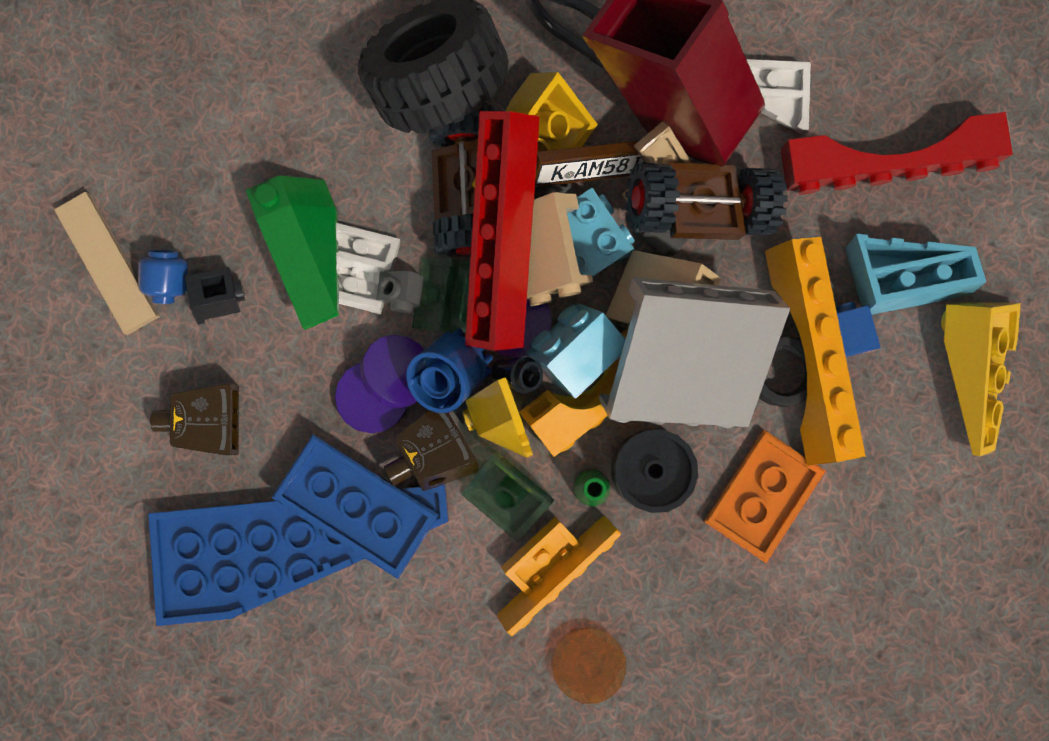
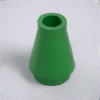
[574,470,611,506]

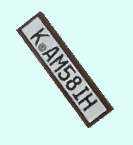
[535,141,645,187]

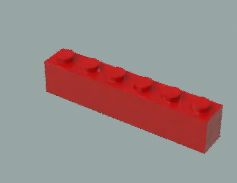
[465,111,540,351]

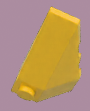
[472,72,598,188]
[941,302,1021,456]
[462,377,533,458]

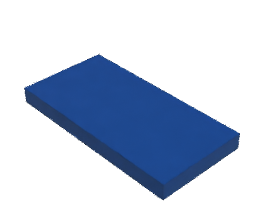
[272,434,439,579]

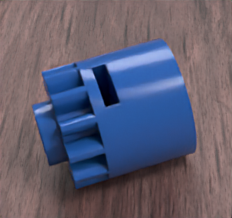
[406,328,493,413]

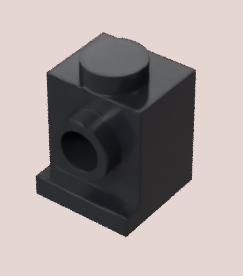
[185,267,246,325]

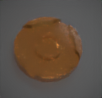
[552,627,626,704]

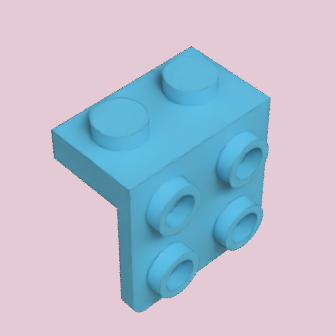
[567,188,635,277]

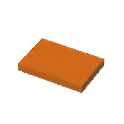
[703,430,826,563]

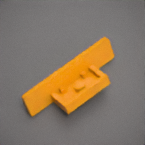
[497,516,621,636]

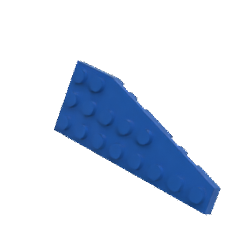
[148,484,449,626]

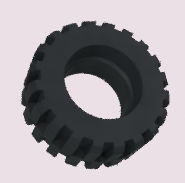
[358,0,509,133]

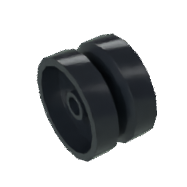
[611,429,698,513]

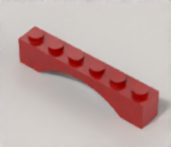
[781,112,1013,195]

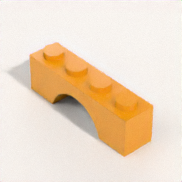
[519,327,629,457]

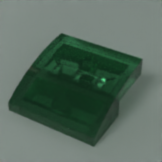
[412,257,470,335]

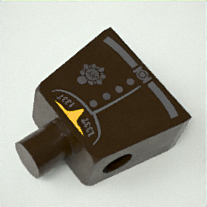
[150,384,239,455]
[383,410,479,491]

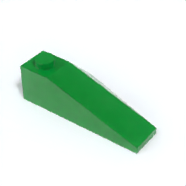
[245,175,339,330]

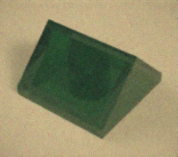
[461,451,555,541]

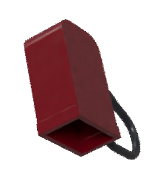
[526,0,765,167]

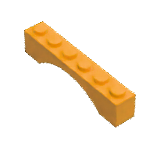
[765,237,866,466]

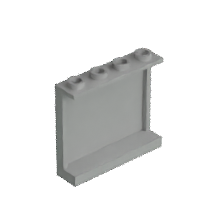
[599,277,790,428]

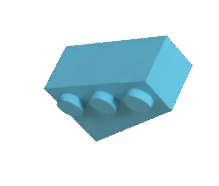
[846,234,987,315]

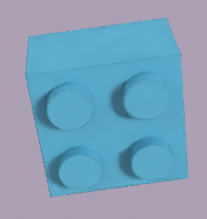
[526,303,625,398]

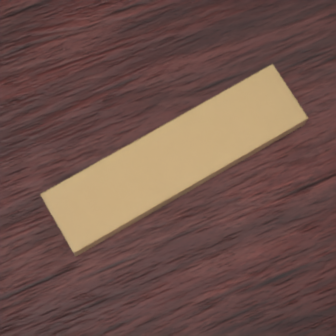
[54,192,159,335]

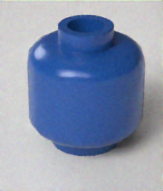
[138,250,188,304]

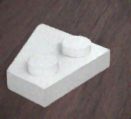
[747,59,811,134]

